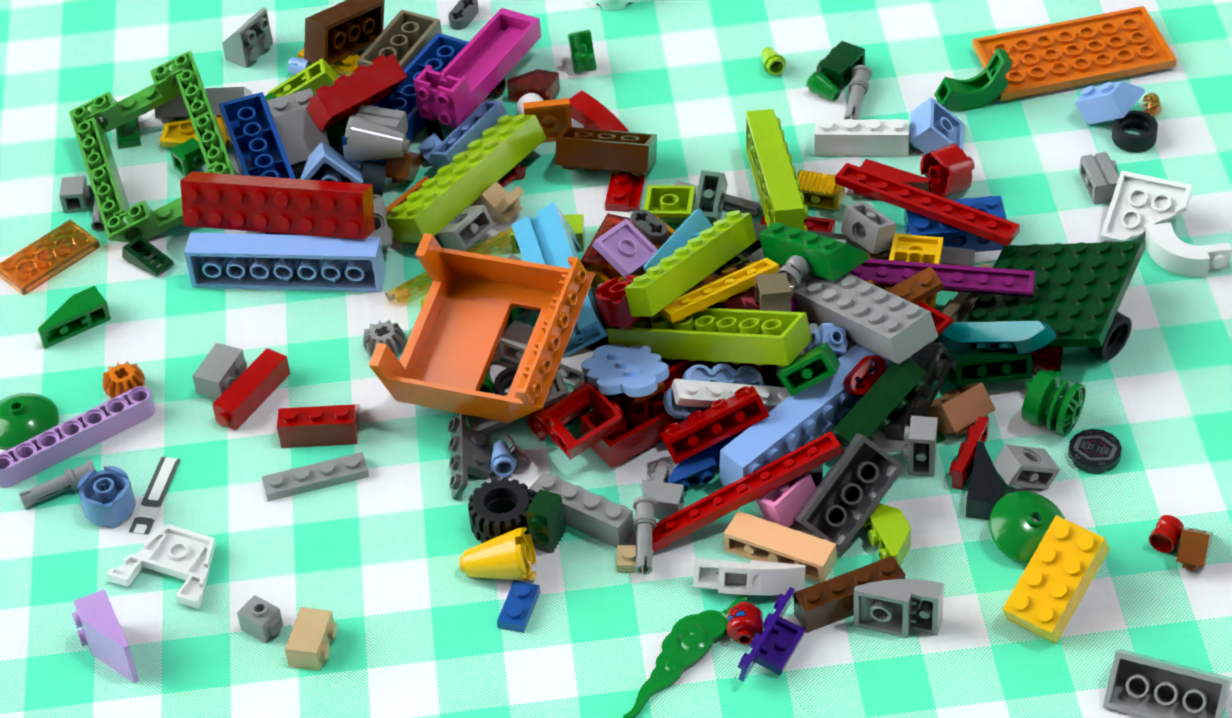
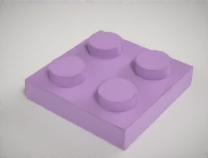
[592,218,658,279]

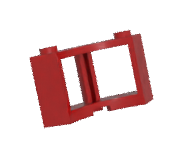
[526,382,623,460]

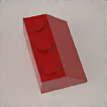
[277,404,360,448]

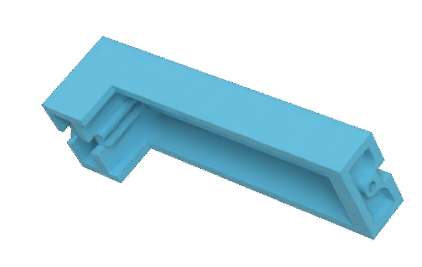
[511,202,607,358]

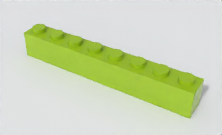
[624,210,757,317]

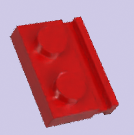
[605,172,646,212]

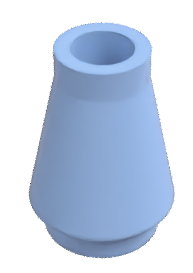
[490,441,516,477]

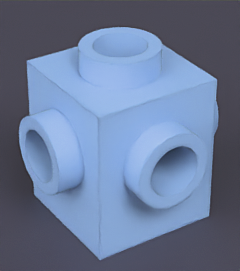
[808,323,848,358]

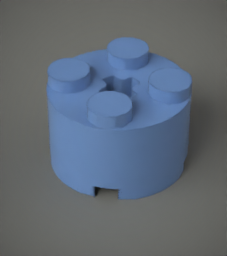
[78,466,136,528]

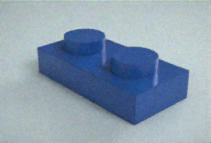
[497,580,540,633]

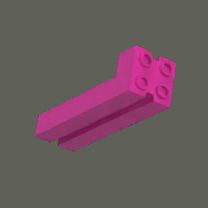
[413,8,542,128]

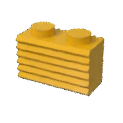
[796,170,845,211]

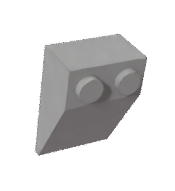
[267,88,330,167]

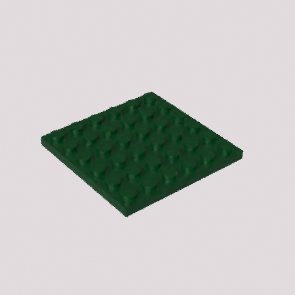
[966,241,1145,348]

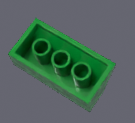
[759,222,869,281]

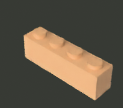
[724,511,836,583]

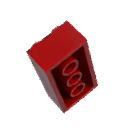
[306,54,407,132]

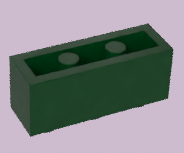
[948,348,1032,387]

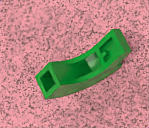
[934,48,1012,111]

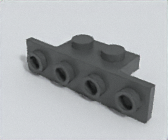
[448,413,491,500]

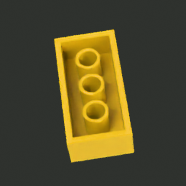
[1002,515,1110,644]

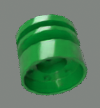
[1021,370,1086,436]

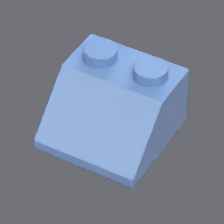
[1075,81,1145,125]
[910,97,964,154]

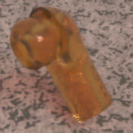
[1143,93,1162,117]

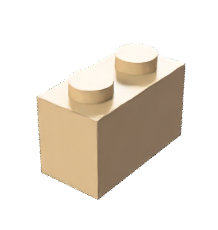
[285,607,338,671]

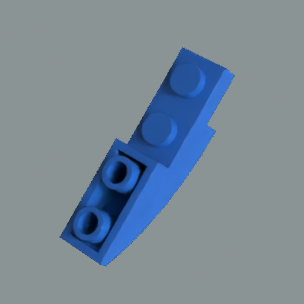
[667,434,740,493]

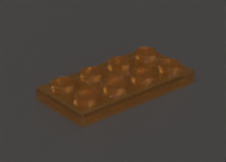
[0,219,100,296]

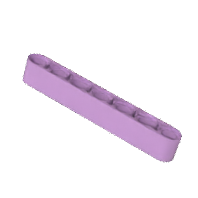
[0,386,155,488]

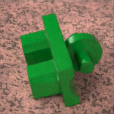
[568,30,597,74]

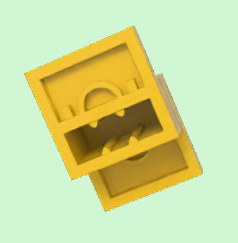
[887,233,943,309]

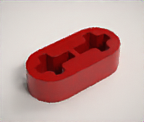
[844,355,886,396]

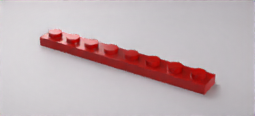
[835,163,1020,246]
[652,431,844,552]

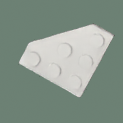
[1100,170,1193,242]

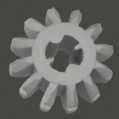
[362,320,405,357]

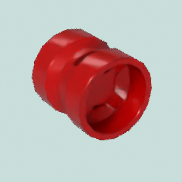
[1149,515,1184,553]

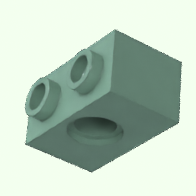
[693,170,728,226]

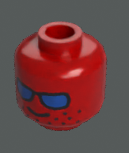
[727,602,763,645]

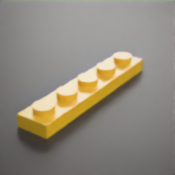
[660,258,780,323]

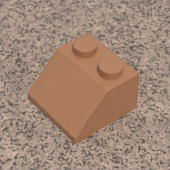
[918,382,996,436]

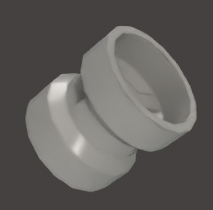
[777,255,811,290]

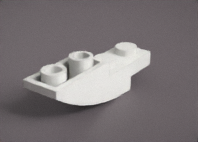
[693,558,806,595]

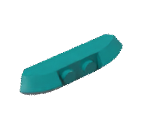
[937,321,1056,354]

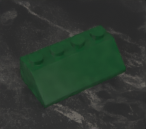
[832,357,927,448]

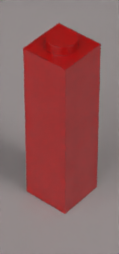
[212,348,290,431]

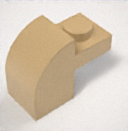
[474,181,525,224]

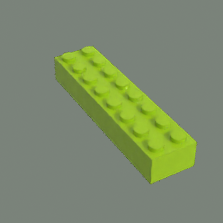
[746,109,808,232]
[386,114,547,243]
[606,308,812,367]

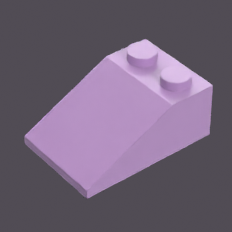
[72,589,139,683]

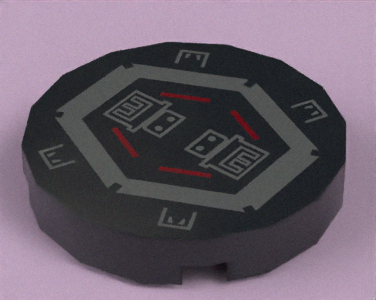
[1068,429,1122,473]

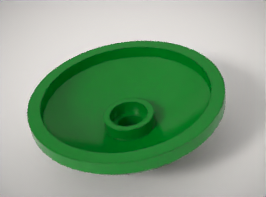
[0,393,59,450]
[989,491,1065,565]

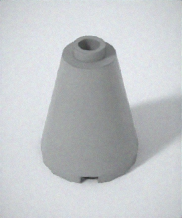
[343,115,410,162]

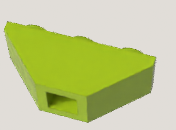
[862,503,911,566]

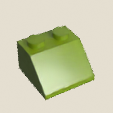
[644,185,696,224]

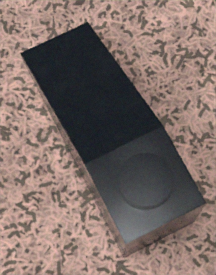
[966,441,1005,520]

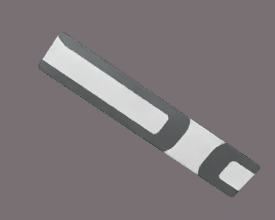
[129,457,180,534]

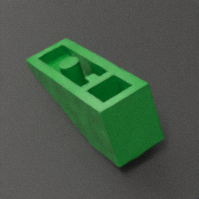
[38,286,111,349]

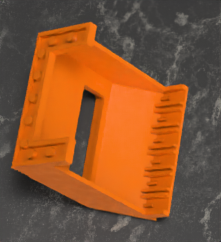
[368,233,595,423]

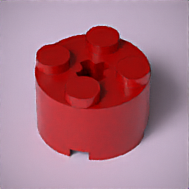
[920,143,975,197]
[595,275,650,330]

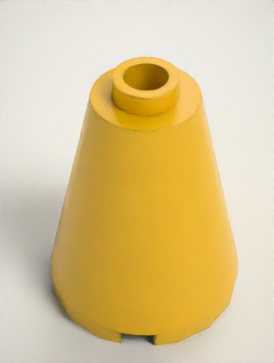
[459,527,536,581]

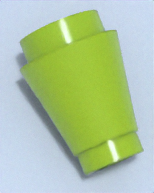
[761,47,786,76]

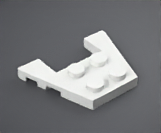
[106,524,216,609]

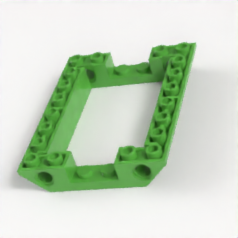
[69,50,236,242]

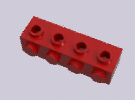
[660,386,769,464]

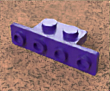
[738,587,806,682]

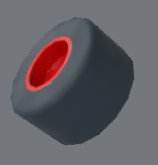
[360,161,386,197]

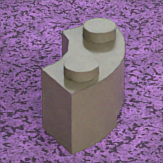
[755,272,794,312]

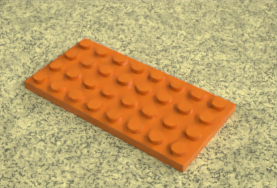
[972,6,1177,101]

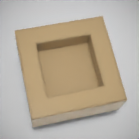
[616,545,643,573]

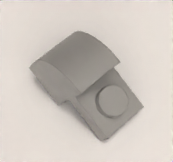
[642,462,685,520]

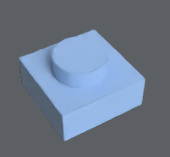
[417,133,442,165]

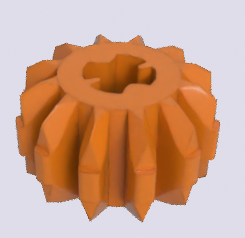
[102,361,145,399]

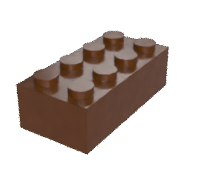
[304,0,385,65]
[555,127,657,176]

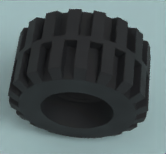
[468,478,534,543]

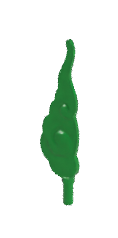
[623,595,750,718]

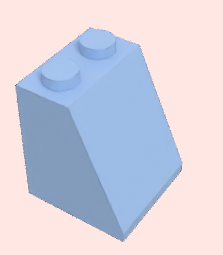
[300,141,363,183]

